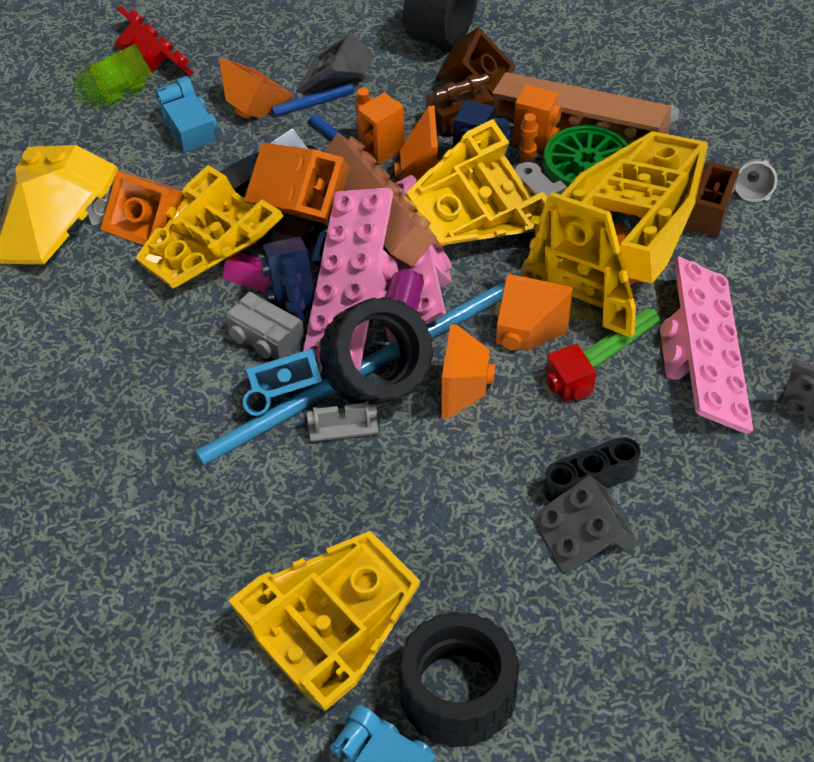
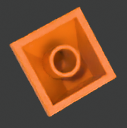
[219,57,294,120]
[395,106,438,182]
[100,171,185,246]
[496,274,573,350]
[441,324,496,418]

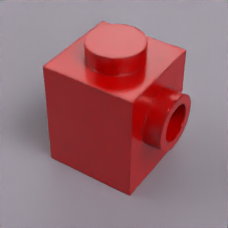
[545,344,596,402]

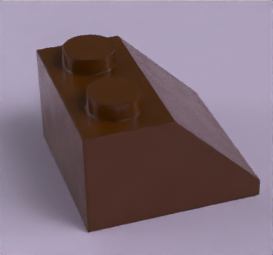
[439,27,515,96]

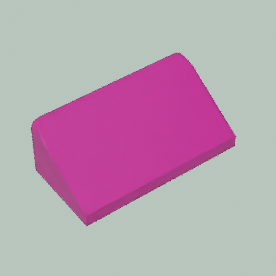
[222,252,270,293]

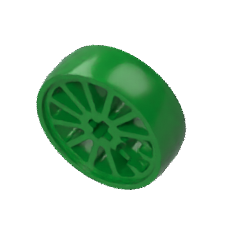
[542,125,628,187]

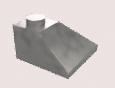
[296,32,375,92]

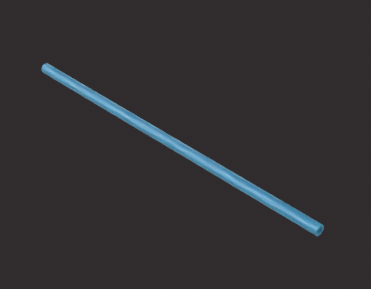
[194,216,630,466]

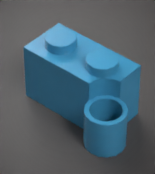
[243,348,324,416]

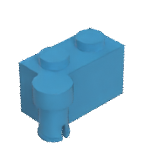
[154,76,218,152]
[330,705,436,762]

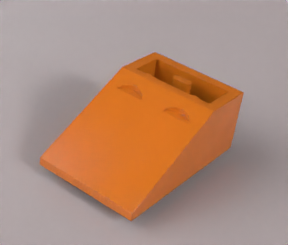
[244,143,350,225]

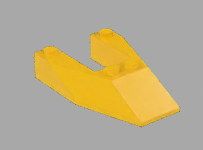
[534,131,708,284]

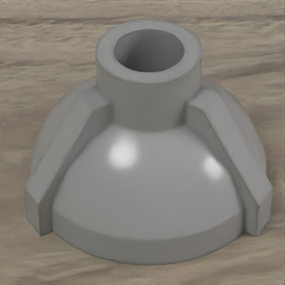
[735,157,778,202]

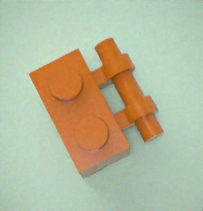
[513,84,562,162]
[355,88,405,166]

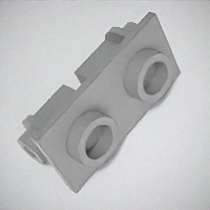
[307,401,379,442]

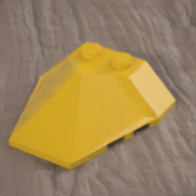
[405,119,547,246]
[0,145,119,264]
[521,192,636,338]
[228,531,420,711]

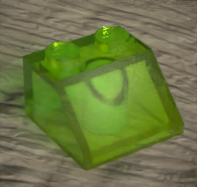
[74,44,152,104]

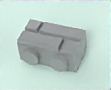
[226,292,304,360]

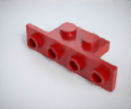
[114,5,194,76]

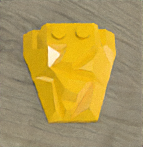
[135,165,283,289]

